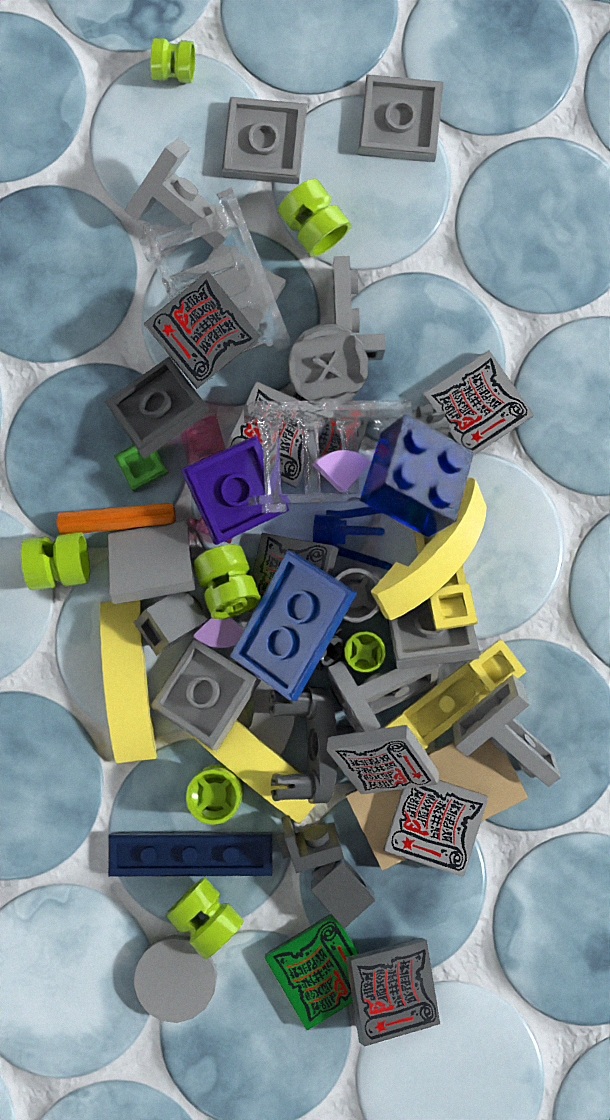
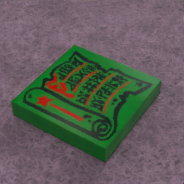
[264,914,360,1030]

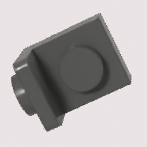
[277,815,344,873]

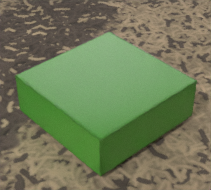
[114,445,169,492]

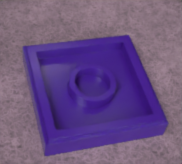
[180,436,290,545]

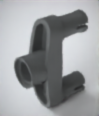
[269,687,355,804]

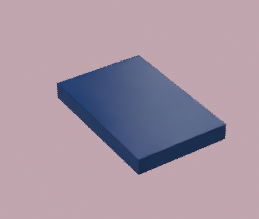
[230,550,357,701]

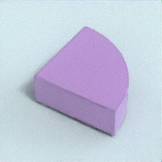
[312,450,371,493]
[193,617,244,648]

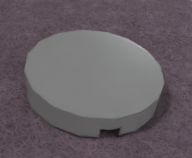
[288,324,368,407]
[134,935,217,1023]

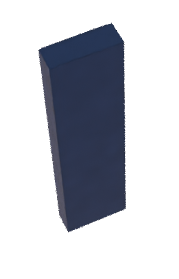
[108,832,273,877]

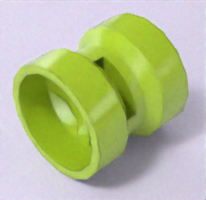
[150,38,195,83]
[344,631,386,672]

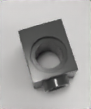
[133,591,208,656]
[311,858,376,929]

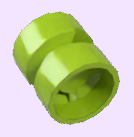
[278,178,351,257]
[21,532,90,591]
[193,544,261,619]
[186,763,244,825]
[165,876,244,959]

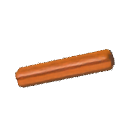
[56,503,176,534]

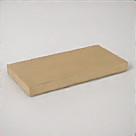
[345,738,528,871]

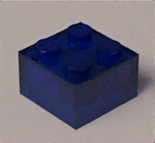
[359,413,474,537]

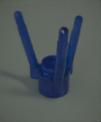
[313,502,407,570]

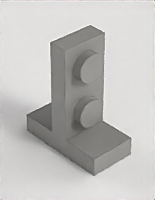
[124,138,236,249]
[333,256,385,360]
[328,661,439,733]
[452,674,561,787]

